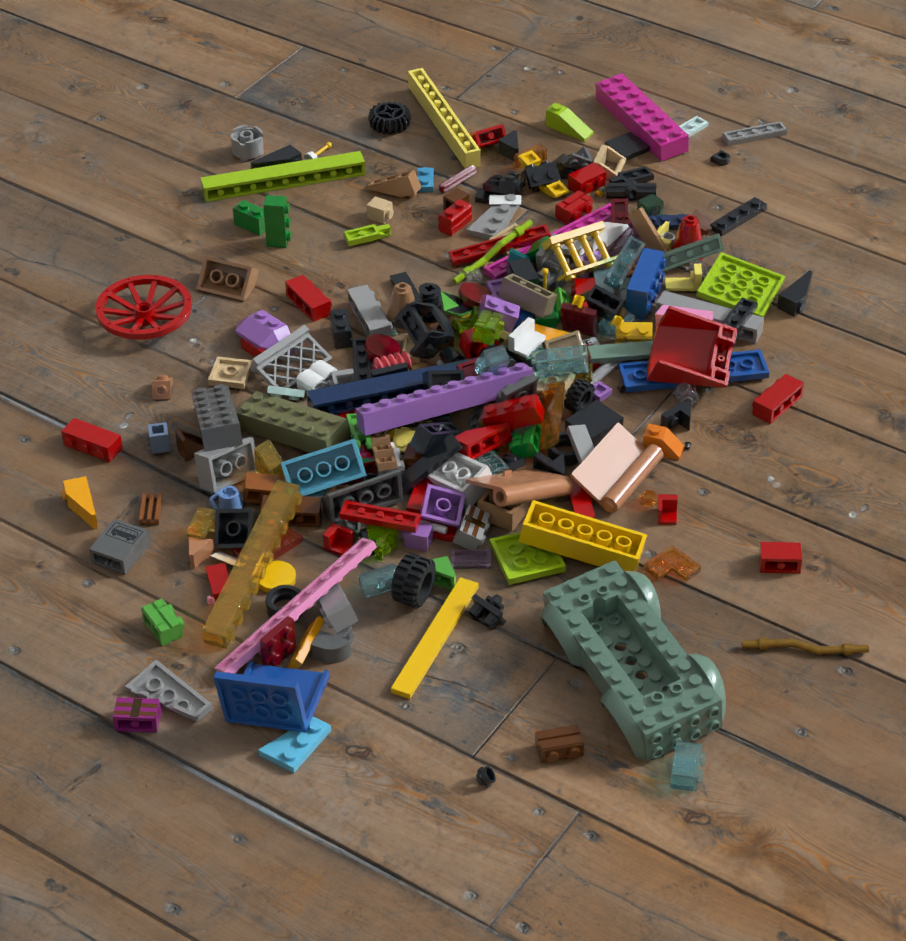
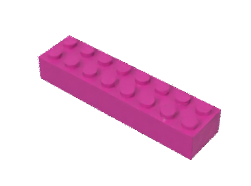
[595,73,689,162]

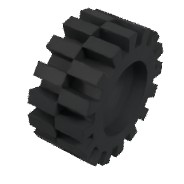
[564,378,595,413]

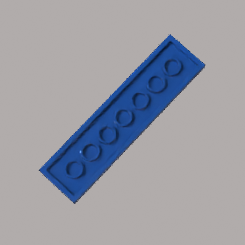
[618,349,770,393]

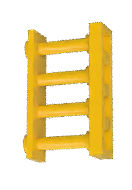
[541,221,620,282]

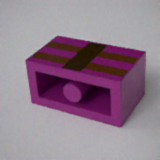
[113,697,161,733]

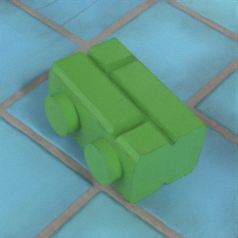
[141,598,185,646]

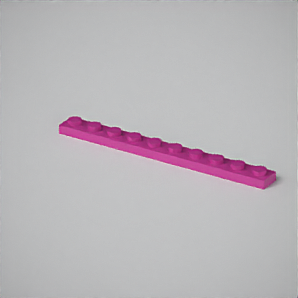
[484,203,612,280]

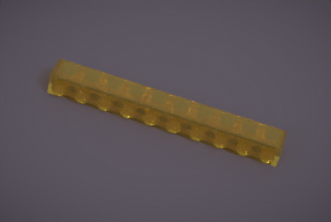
[202,480,302,649]

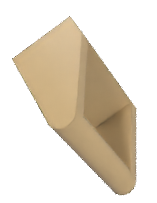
[593,145,626,179]

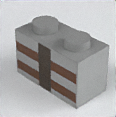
[453,504,491,552]

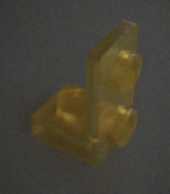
[186,507,216,539]

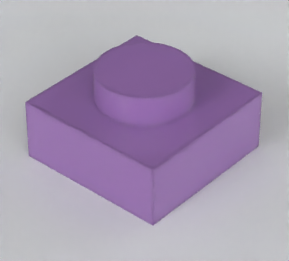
[592,381,612,402]

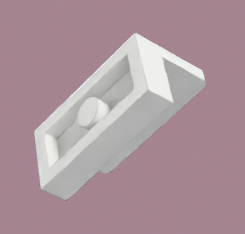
[508,317,546,357]

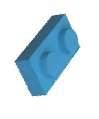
[417,167,434,192]

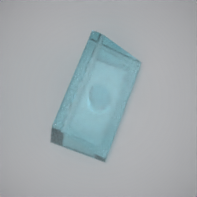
[358,563,397,598]

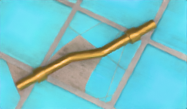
[742,637,869,656]

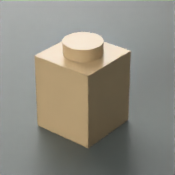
[367,196,394,224]

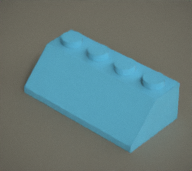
[281,439,367,496]

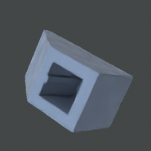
[148,422,170,454]

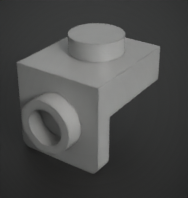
[328,368,354,386]

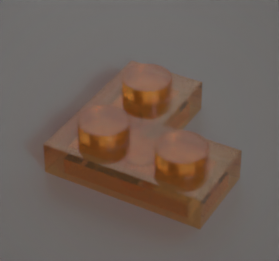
[644,545,701,581]

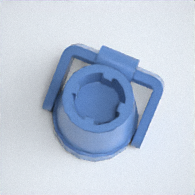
[209,486,245,512]

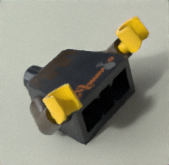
[571,284,627,330]

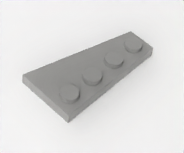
[466,194,522,240]
[125,660,213,722]

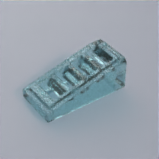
[475,450,510,475]

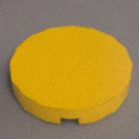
[256,560,296,593]

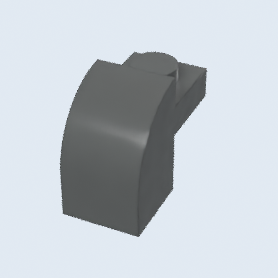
[537,260,567,290]
[311,625,354,664]

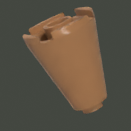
[387,282,415,333]

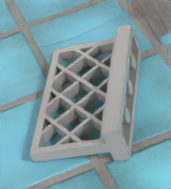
[249,325,332,388]

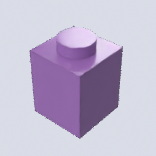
[402,522,433,552]

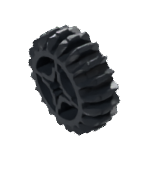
[368,101,411,134]

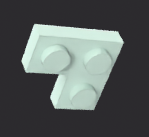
[267,385,305,401]

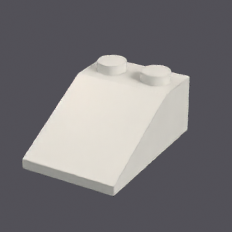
[426,452,492,506]

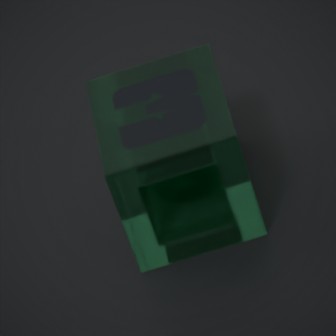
[637,194,664,216]

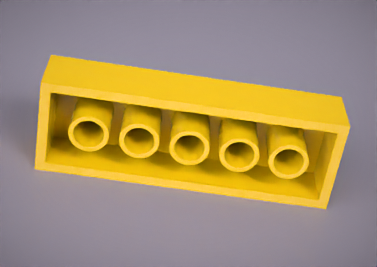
[519,500,647,571]

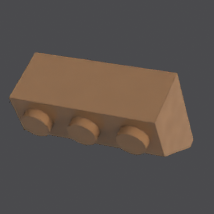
[196,256,259,301]

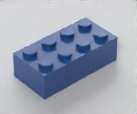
[626,248,666,321]

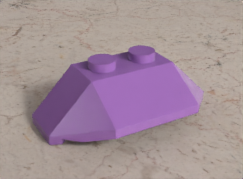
[235,310,297,355]

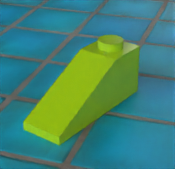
[545,103,594,142]

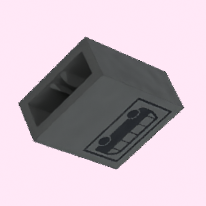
[89,519,150,575]

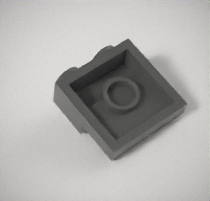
[496,374,538,403]

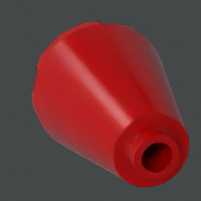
[671,215,703,264]

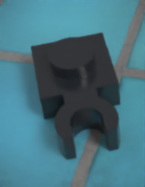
[495,454,526,471]

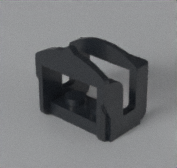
[392,301,455,359]

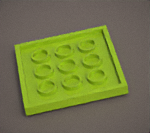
[696,252,786,317]

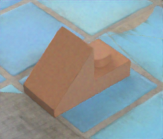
[188,526,214,569]

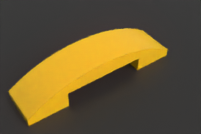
[518,150,569,198]

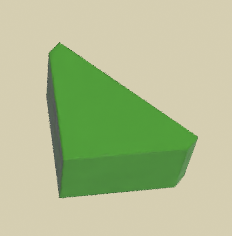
[431,556,456,591]

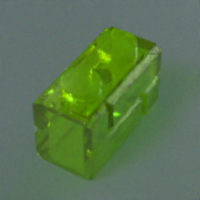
[472,310,505,345]

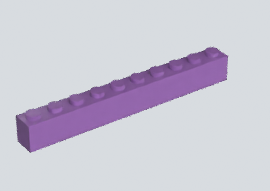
[356,363,533,436]

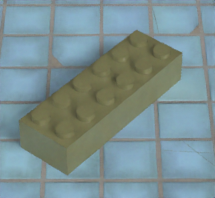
[236,391,351,453]

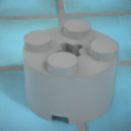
[230,125,264,162]

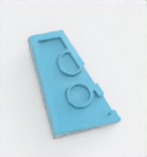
[258,717,331,773]

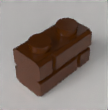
[535,724,584,763]

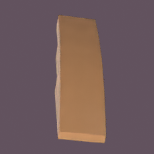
[371,430,398,471]

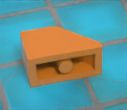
[643,424,684,460]

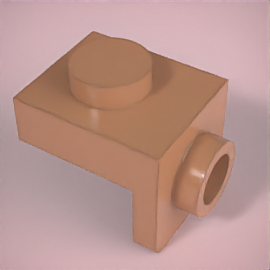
[152,375,173,399]

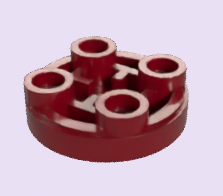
[458,282,492,308]
[364,334,401,361]

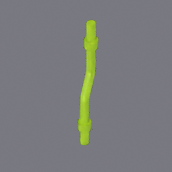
[452,219,533,284]

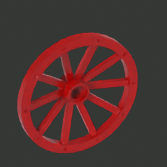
[95,275,192,340]

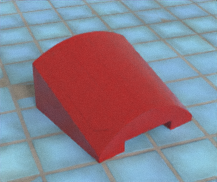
[647,306,737,388]

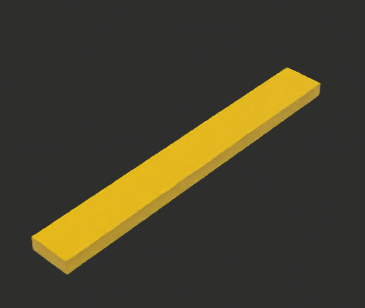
[391,577,479,699]

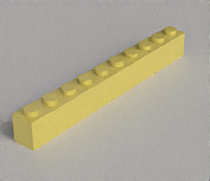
[408,68,481,169]

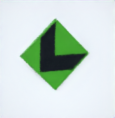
[441,291,477,322]

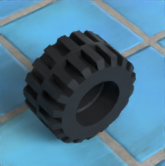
[391,552,436,608]

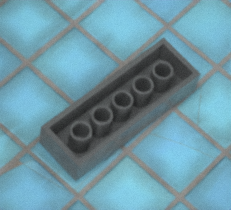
[191,384,243,451]

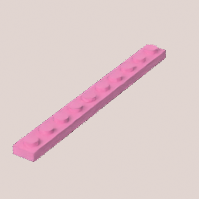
[214,538,377,674]

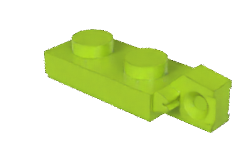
[343,224,391,247]

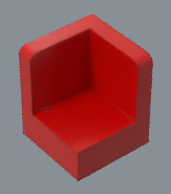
[657,494,678,525]
[323,523,354,556]

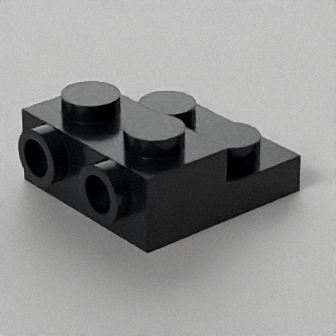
[482,171,526,195]

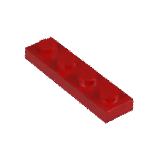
[339,500,421,533]

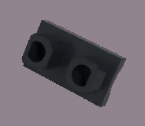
[468,594,507,630]

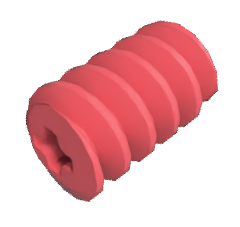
[372,351,412,371]

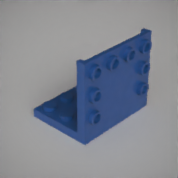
[213,661,330,732]

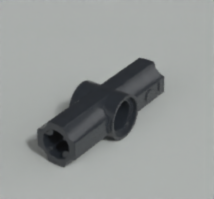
[606,180,656,201]

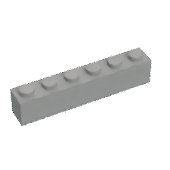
[656,291,764,344]

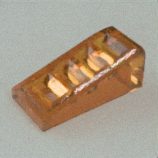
[514,143,547,169]

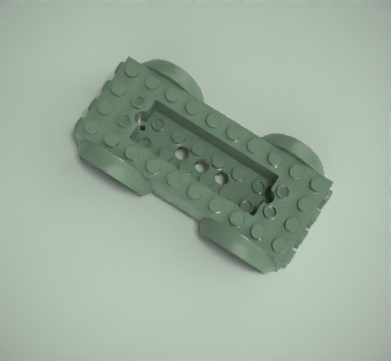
[539,560,726,762]

